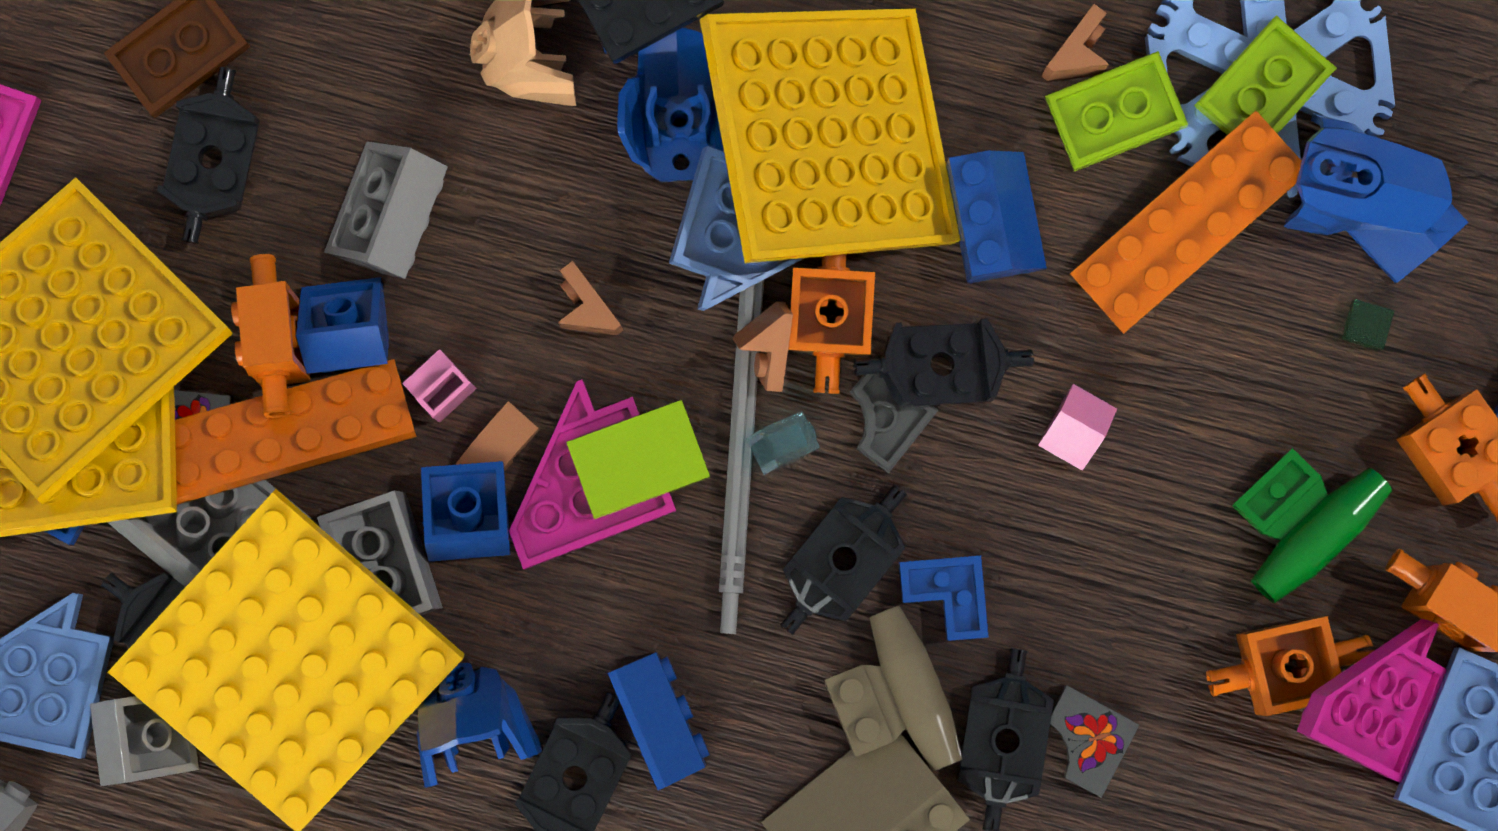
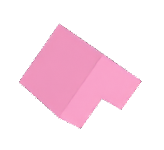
[402,349,477,422]
[1038,384,1117,471]

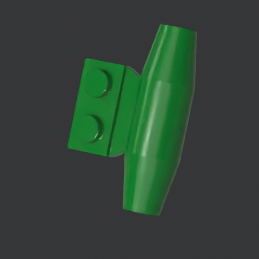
[1233,448,1392,603]

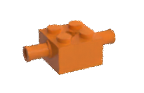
[231,254,310,418]
[788,254,875,394]
[1396,373,1498,523]
[1385,549,1498,652]
[1206,616,1374,716]

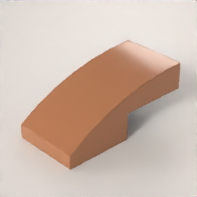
[456,401,539,472]

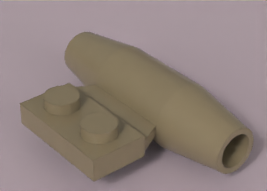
[824,606,962,772]

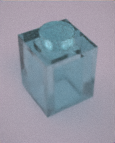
[747,411,820,475]

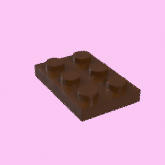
[104,0,250,118]

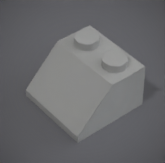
[90,696,199,786]

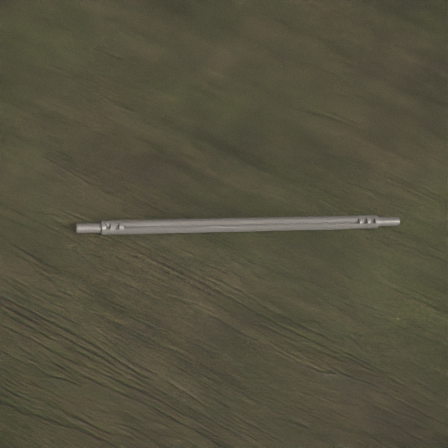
[719,280,764,634]

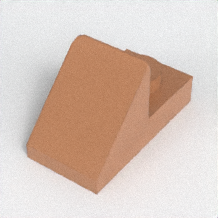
[1041,4,1109,81]
[558,261,623,335]
[733,302,793,392]

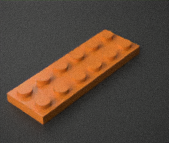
[1070,111,1302,334]
[175,359,416,504]

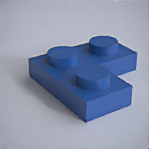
[899,555,989,641]

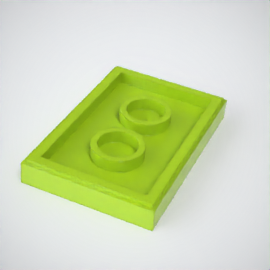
[1194,15,1337,135]
[1045,51,1188,172]
[566,400,710,520]

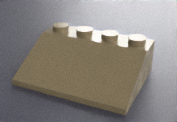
[761,734,970,831]

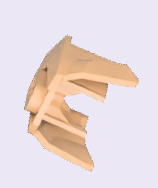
[470,0,576,106]

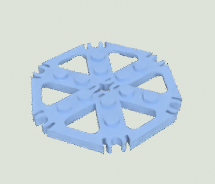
[1145,0,1395,198]

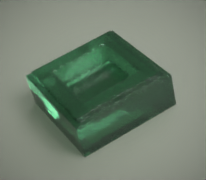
[1342,299,1394,351]

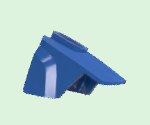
[617,28,724,182]
[1284,114,1452,235]
[417,663,543,788]

